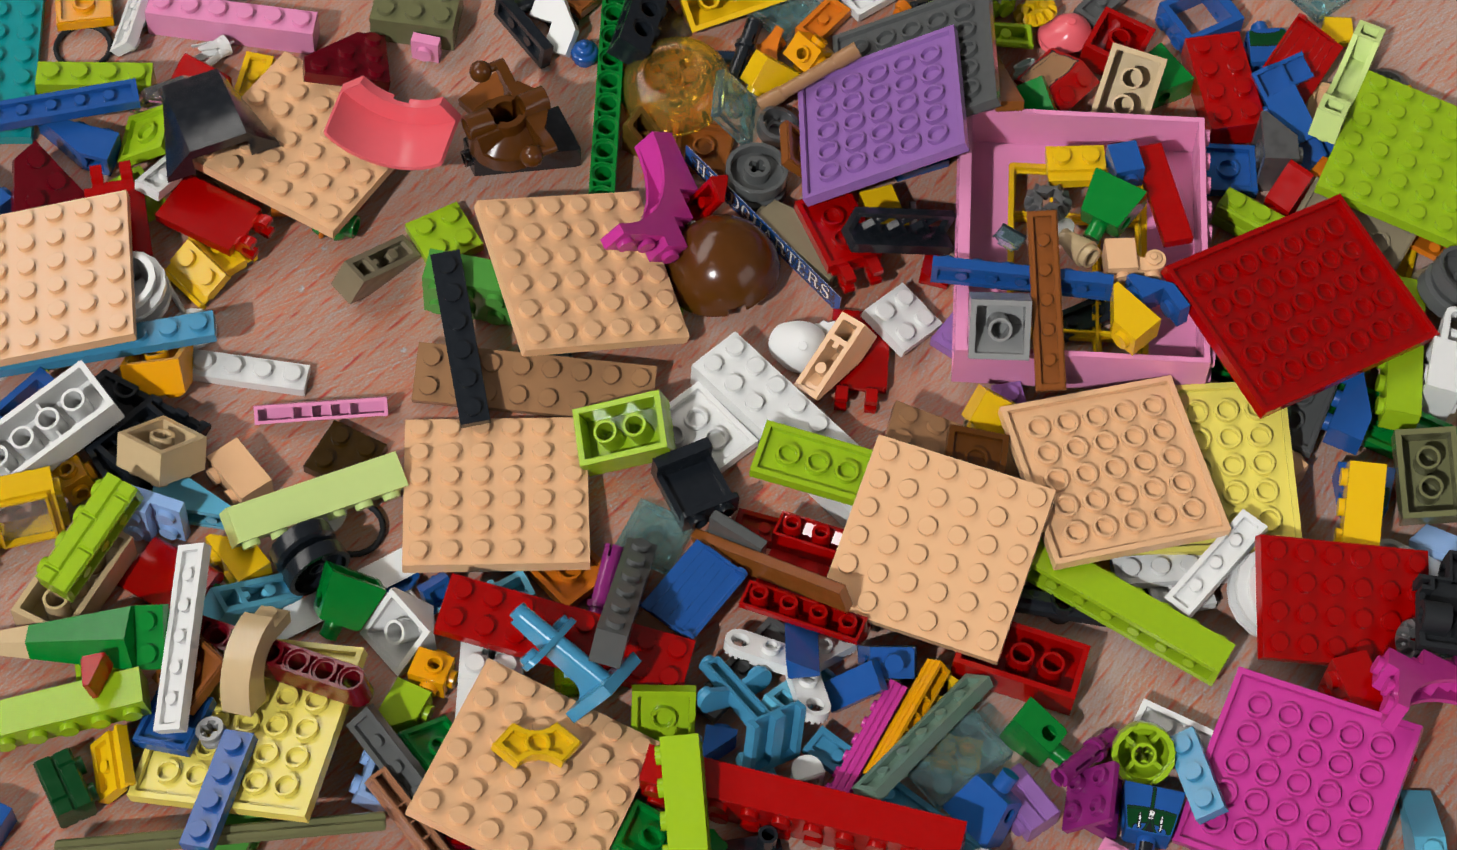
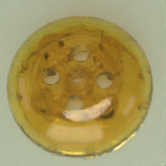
[621,36,732,136]

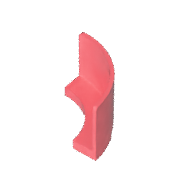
[324,75,461,170]

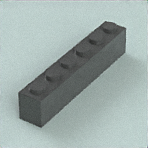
[588,537,658,669]

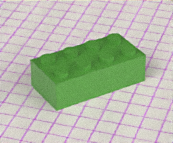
[422,248,512,326]

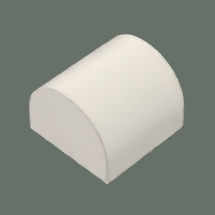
[790,755,825,786]

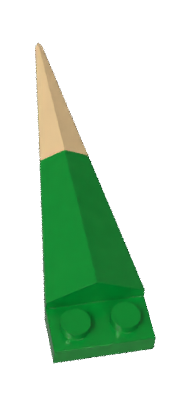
[0,604,169,670]

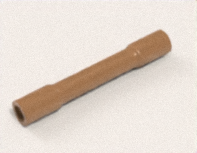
[756,42,862,111]

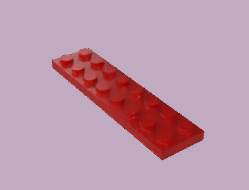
[433,573,696,689]

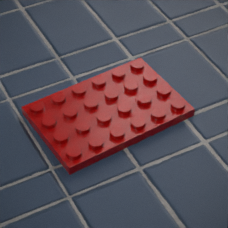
[1255,534,1429,666]

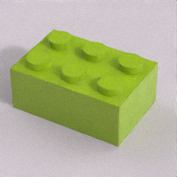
[572,389,676,476]

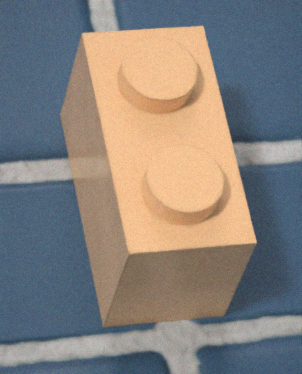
[206,437,274,506]

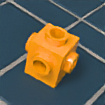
[783,31,834,73]
[52,453,99,506]
[407,646,459,698]

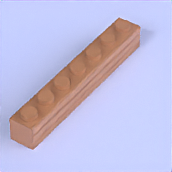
[364,766,450,850]

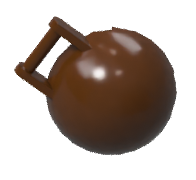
[665,214,781,317]

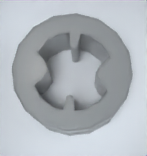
[195,716,227,749]

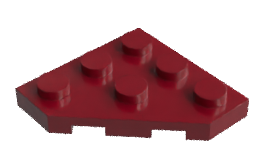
[302,32,391,92]
[11,140,85,212]

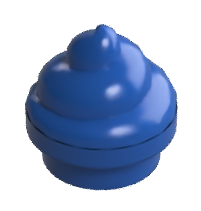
[571,39,599,68]

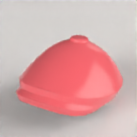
[1036,13,1091,54]

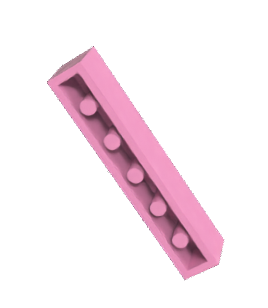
[145,0,320,54]

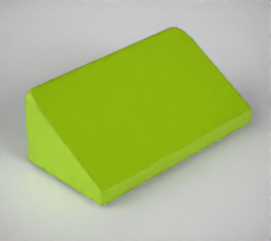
[994,22,1034,49]

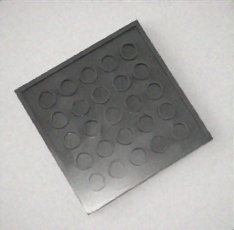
[832,0,1001,117]

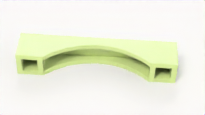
[1308,20,1386,145]

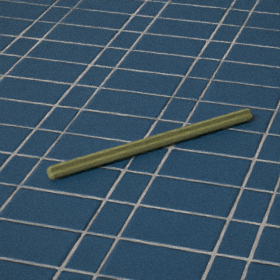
[54,811,386,850]

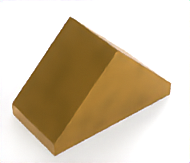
[622,105,663,157]

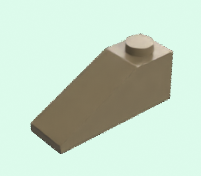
[331,234,421,304]

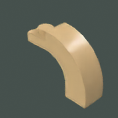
[220,605,291,717]

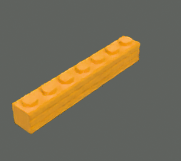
[863,658,951,775]

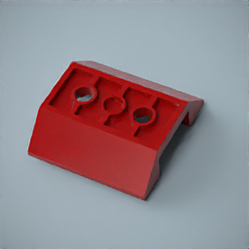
[738,510,873,645]

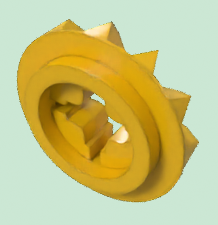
[1013,0,1058,27]

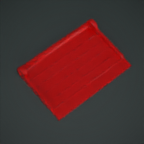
[1262,13,1343,104]
[117,537,224,609]

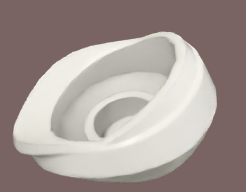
[768,321,825,373]

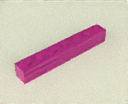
[825,679,908,793]

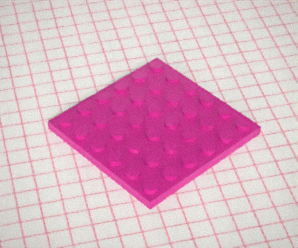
[1172,666,1424,850]

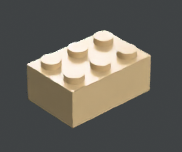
[1091,42,1168,115]

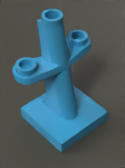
[509,602,641,723]
[696,655,806,772]

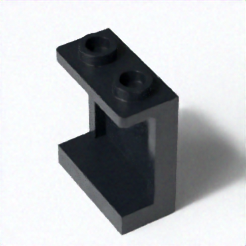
[651,437,740,532]

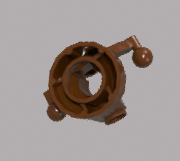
[461,58,558,172]

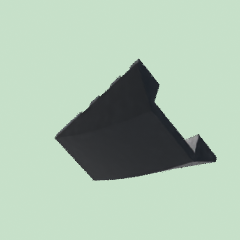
[162,68,280,183]
[84,369,211,491]

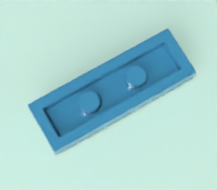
[1170,726,1229,825]

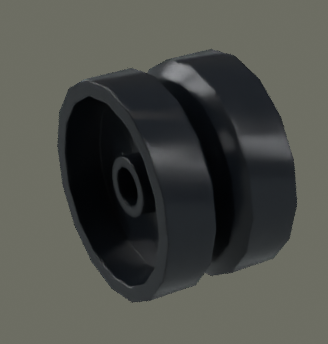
[269,518,350,596]

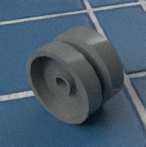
[725,142,788,213]
[1417,246,1457,321]

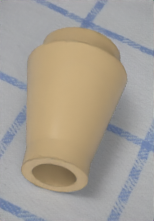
[1058,228,1101,268]

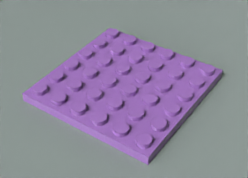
[798,24,970,207]

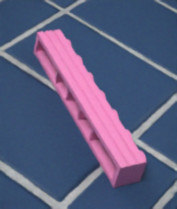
[253,396,388,425]

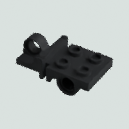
[1412,550,1457,656]

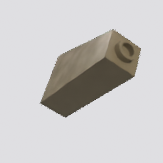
[756,200,860,290]

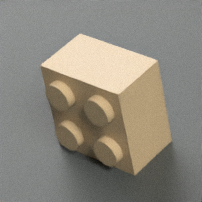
[116,415,207,488]

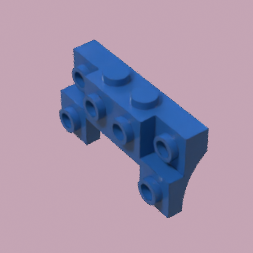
[1251,51,1336,171]

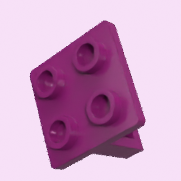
[1062,761,1123,840]

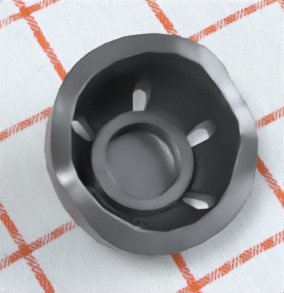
[756,106,799,149]

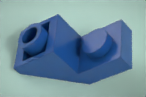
[1125,273,1191,327]
[703,723,738,760]

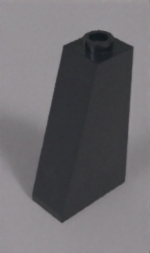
[460,106,581,176]

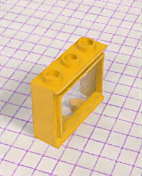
[0,466,71,549]

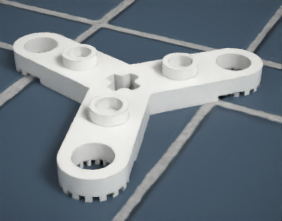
[723,629,859,725]

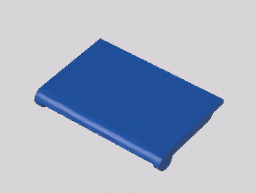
[640,539,748,640]

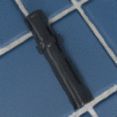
[719,18,763,99]

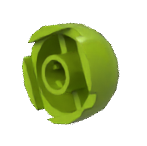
[1111,720,1176,785]

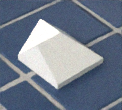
[360,587,437,677]

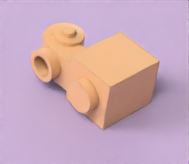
[1101,238,1167,286]

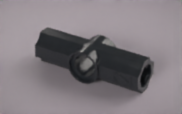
[1016,585,1106,627]

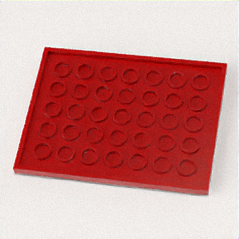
[1160,194,1440,419]

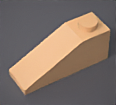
[794,311,877,401]

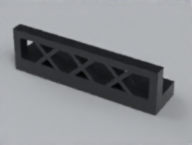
[841,206,956,255]

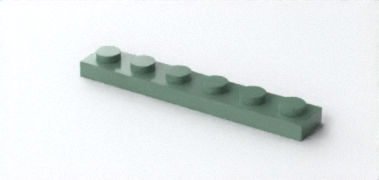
[852,673,993,800]

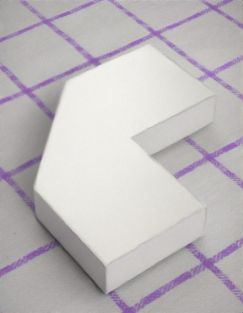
[529,0,579,58]

